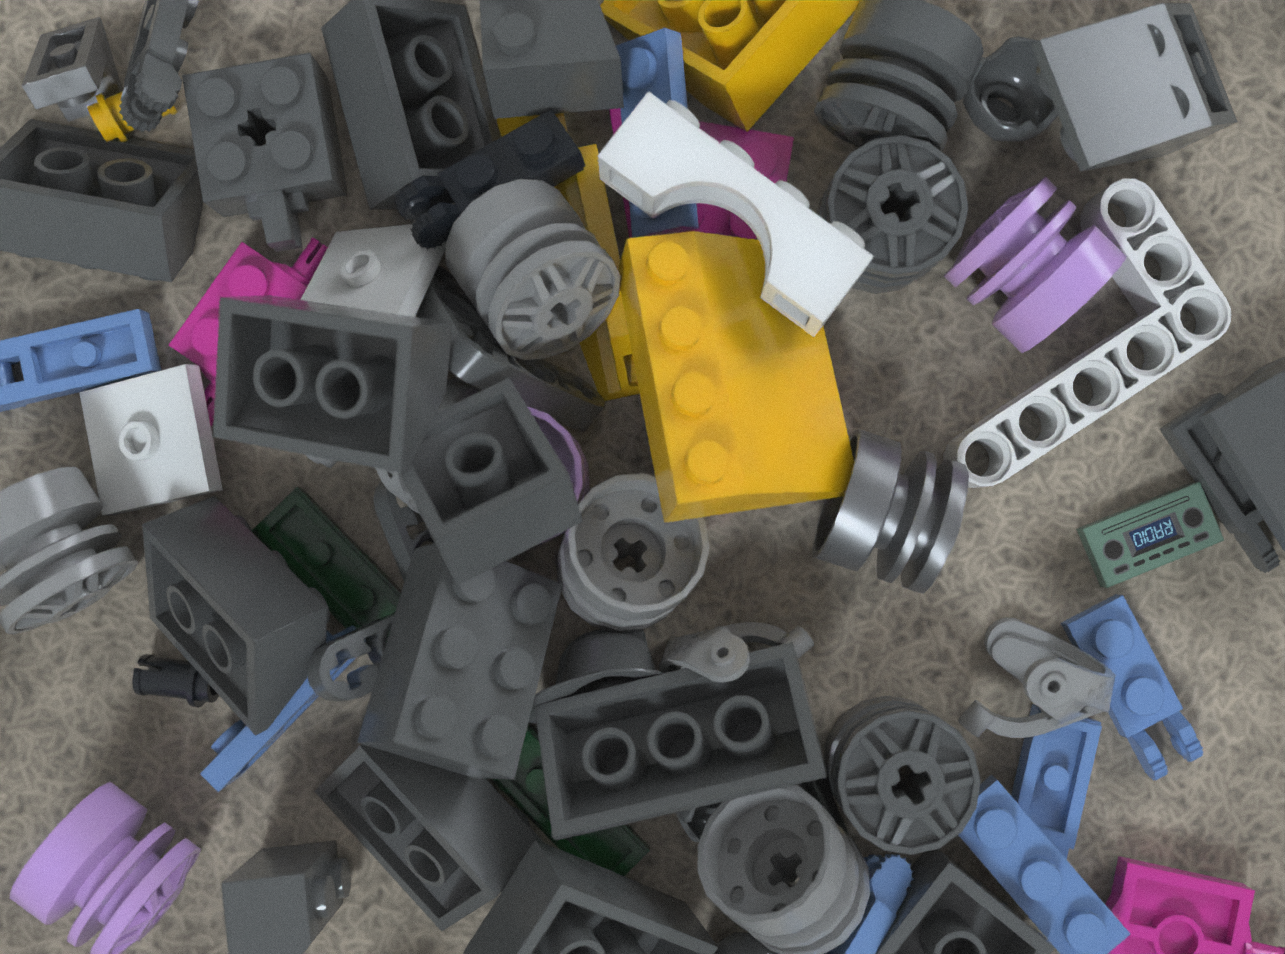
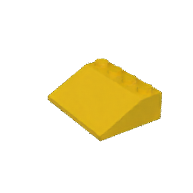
[600,0,861,132]
[618,231,854,523]

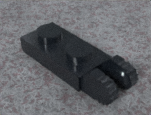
[394,109,586,250]

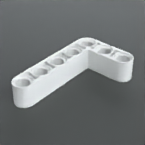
[943,179,1231,488]

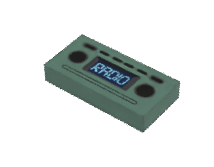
[1076,482,1224,588]

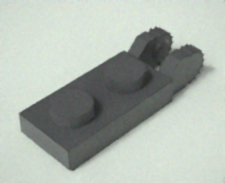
[119,0,199,133]
[1159,393,1281,573]

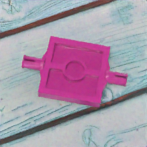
[169,237,328,426]
[1105,856,1285,954]

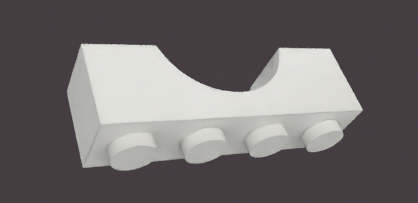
[598,91,874,337]

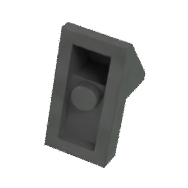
[22,17,123,122]

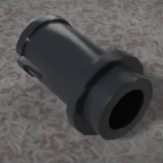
[132,654,219,708]

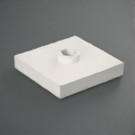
[301,224,446,317]
[79,364,223,516]

